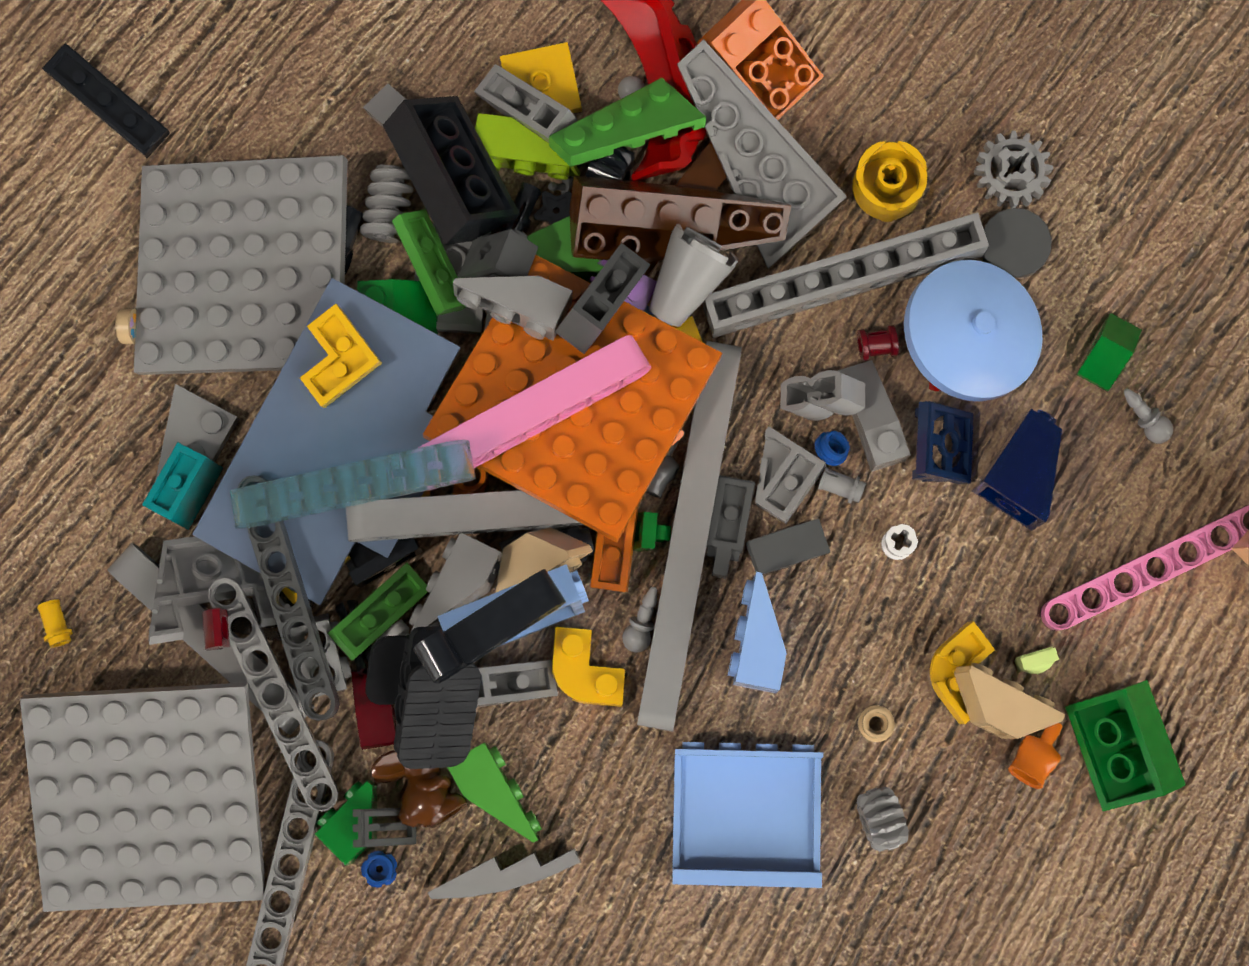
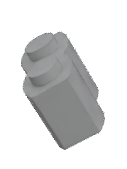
[780,370,865,421]

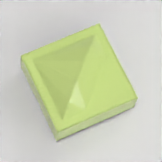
[1014,646,1059,674]

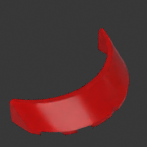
[601,0,706,181]

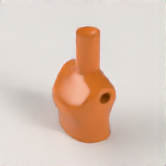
[1008,723,1063,789]

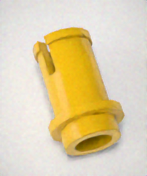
[37,599,73,648]

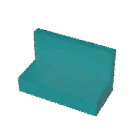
[142,442,223,530]

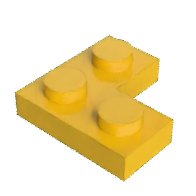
[300,303,382,408]

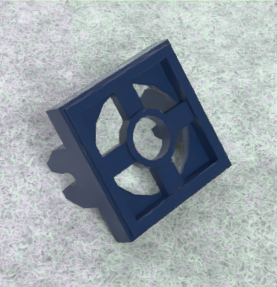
[912,401,974,484]

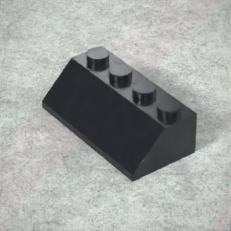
[383,96,520,245]

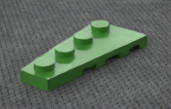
[549,78,706,167]

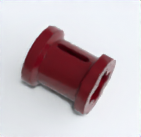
[857,325,899,361]

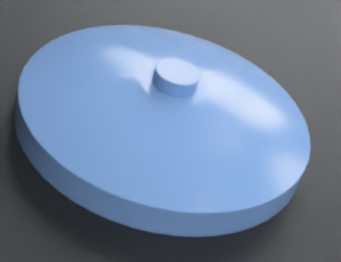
[904,260,1043,402]

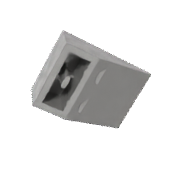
[409,532,502,631]

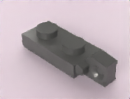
[706,475,755,579]

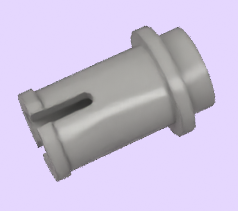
[818,467,866,504]

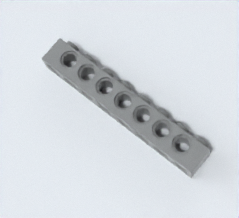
[702,212,989,338]

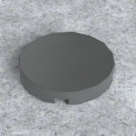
[982,208,1052,278]

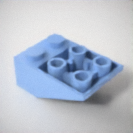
[727,572,787,693]

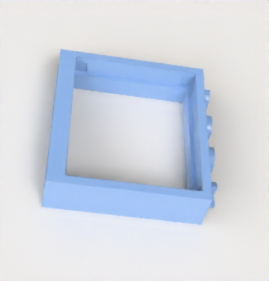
[437,564,589,647]

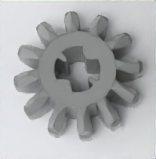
[857,787,909,852]

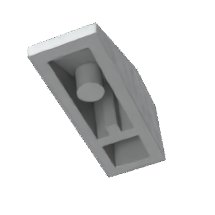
[474,64,578,143]
[838,360,910,472]
[477,660,558,708]

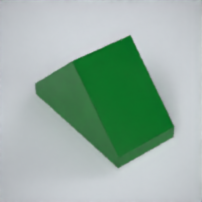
[1076,313,1142,392]

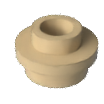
[858,705,895,742]

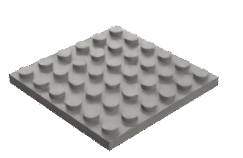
[134,155,348,375]
[20,682,266,912]

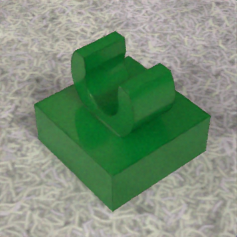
[633,511,671,552]

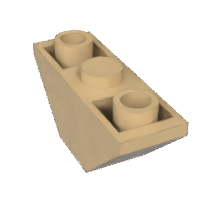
[495,527,593,593]
[954,663,1065,739]

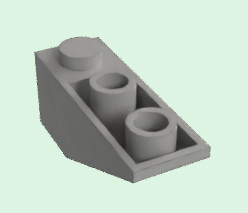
[453,276,573,341]

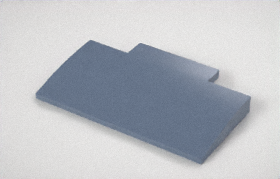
[192,278,461,605]

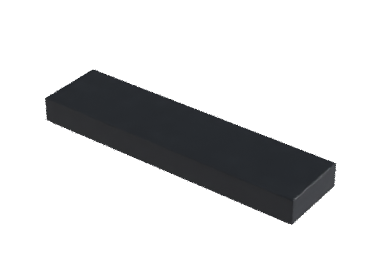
[42,43,170,158]

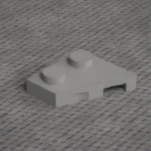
[755,426,826,524]

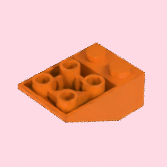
[696,0,824,120]

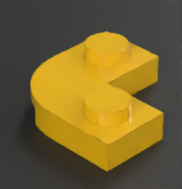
[930,621,995,724]
[552,627,625,707]

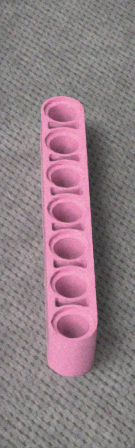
[409,335,651,490]

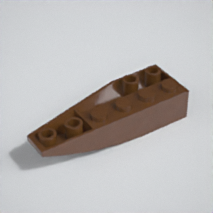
[569,176,791,262]

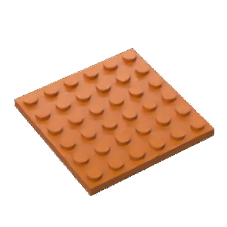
[423,255,723,542]

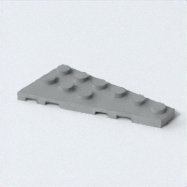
[677,39,847,269]

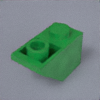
[315,780,377,866]

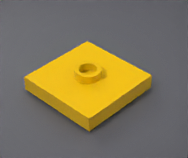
[500,42,582,113]

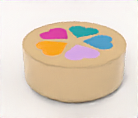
[115,309,137,344]

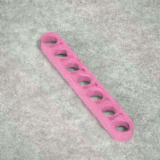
[1041,505,1249,631]

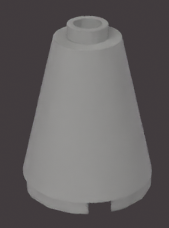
[649,224,739,327]

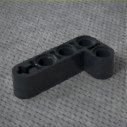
[413,569,566,684]

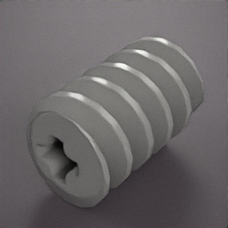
[360,165,413,243]

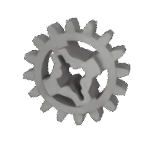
[974,131,1053,208]

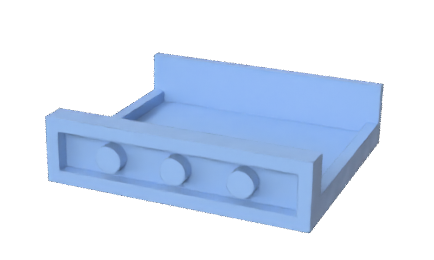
[672,742,823,888]

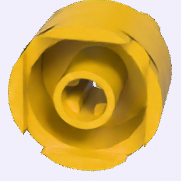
[852,141,927,222]

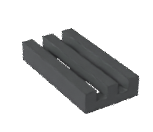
[353,808,416,847]

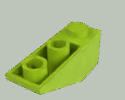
[475,113,580,180]

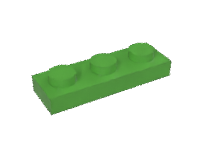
[392,209,466,316]
[327,563,428,661]

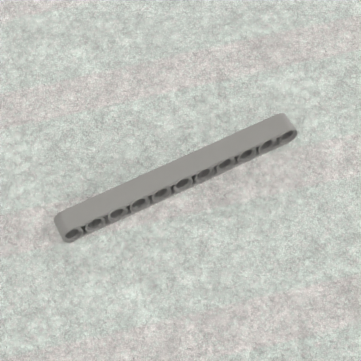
[637,341,742,732]

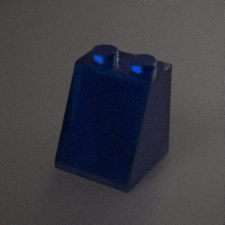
[972,409,1062,531]

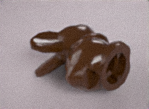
[371,750,468,828]

